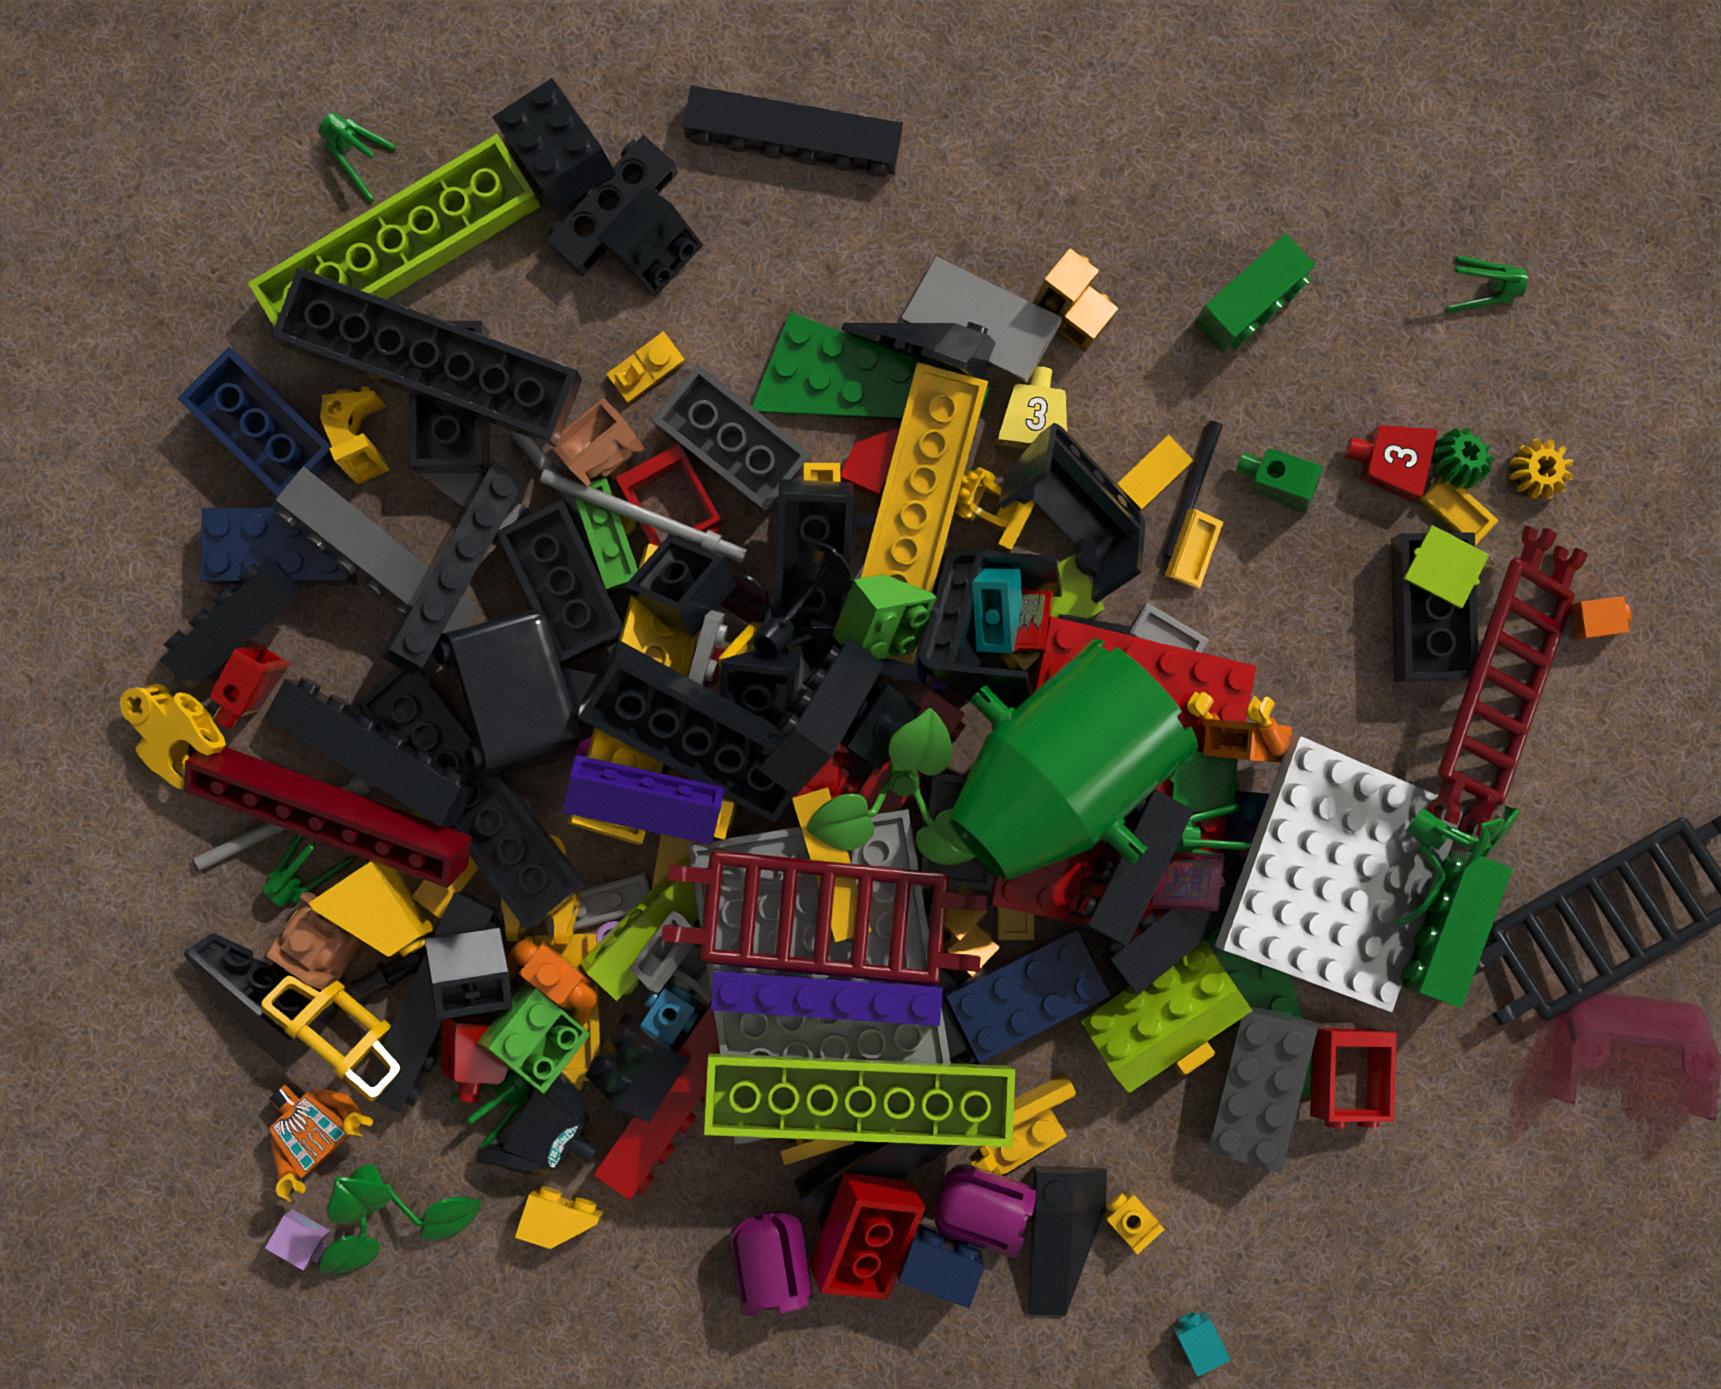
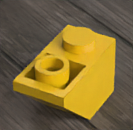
[515,1186,603,1249]

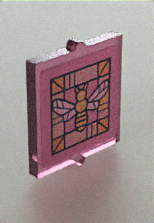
[1152,853,1225,911]

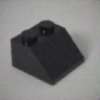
[624,534,737,638]

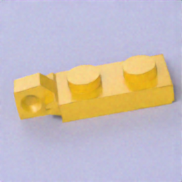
[969,1108,1067,1175]

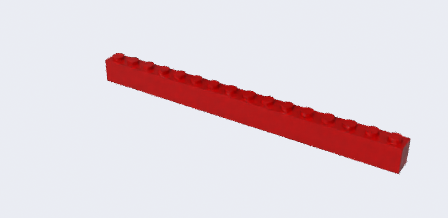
[594,689,966,1200]

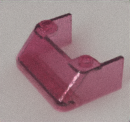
[1549,992,1721,1121]

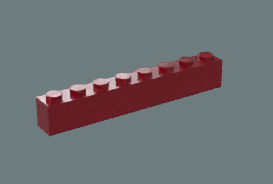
[184,741,472,888]

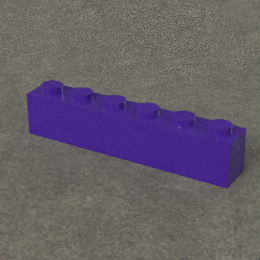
[711,970,943,1026]

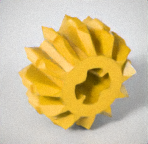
[1509,439,1574,500]

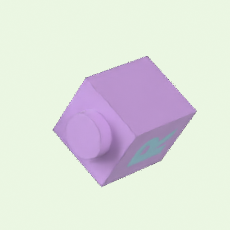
[265,1209,330,1270]

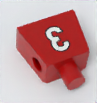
[1345,425,1438,502]

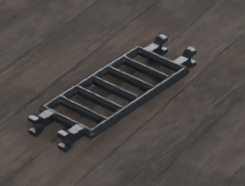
[1476,815,1721,1026]

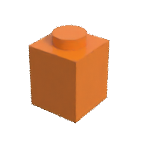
[1570,596,1632,640]

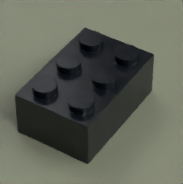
[492,78,616,213]
[919,773,995,892]

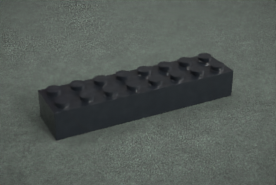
[271,267,582,448]

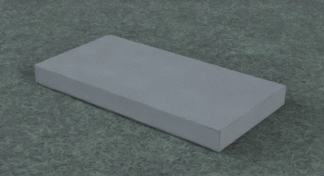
[901,257,1062,383]

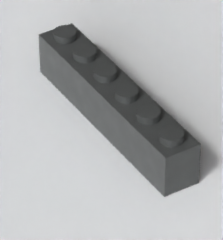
[270,466,480,634]

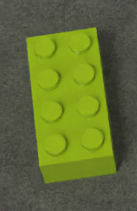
[1081,940,1253,1093]

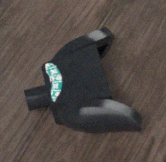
[476,1071,599,1175]

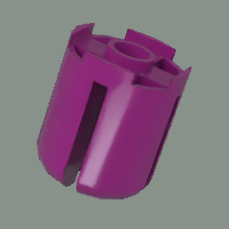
[933,1163,1036,1258]
[730,1212,814,1316]

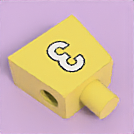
[996,366,1067,449]

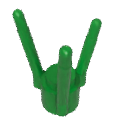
[318,112,396,202]
[1446,255,1528,313]
[1174,804,1252,862]
[262,834,356,907]
[450,1071,533,1151]

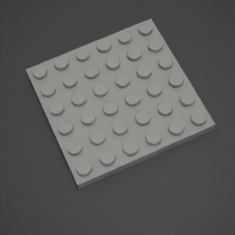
[1215,734,1465,1012]

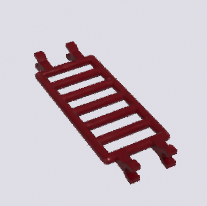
[1427,526,1588,837]
[661,850,987,986]

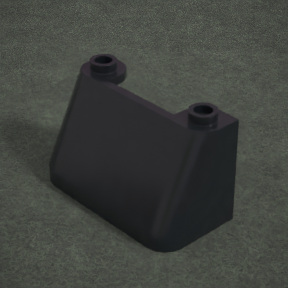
[433,609,580,780]

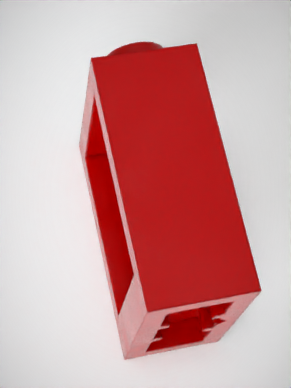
[616,444,723,547]
[1310,1028,1397,1128]

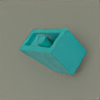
[972,568,1022,653]

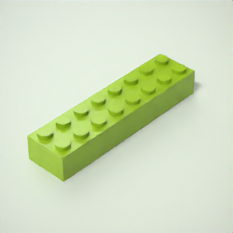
[248,134,541,354]
[704,1053,1015,1147]

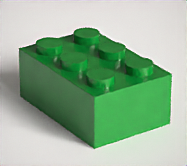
[1194,233,1316,353]

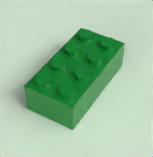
[1400,851,1513,1008]

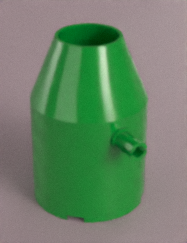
[948,639,1198,881]

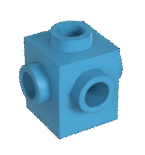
[640,982,698,1045]

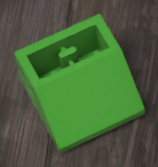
[833,574,937,659]
[477,984,590,1094]

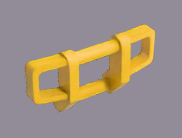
[261,976,399,1101]

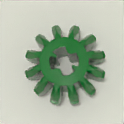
[1431,428,1494,491]

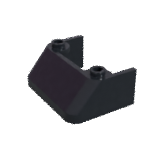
[998,423,1146,604]
[920,549,1063,709]

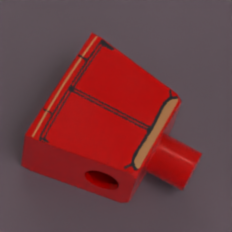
[210,644,290,729]

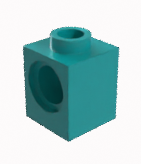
[1173,1311,1230,1377]

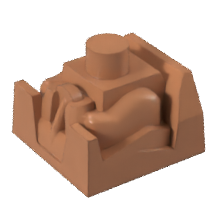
[550,397,644,487]
[266,892,364,991]

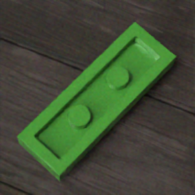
[574,477,638,592]

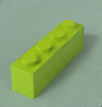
[580,858,699,1001]

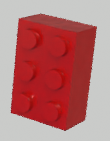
[809,1173,925,1300]

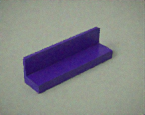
[563,755,724,844]

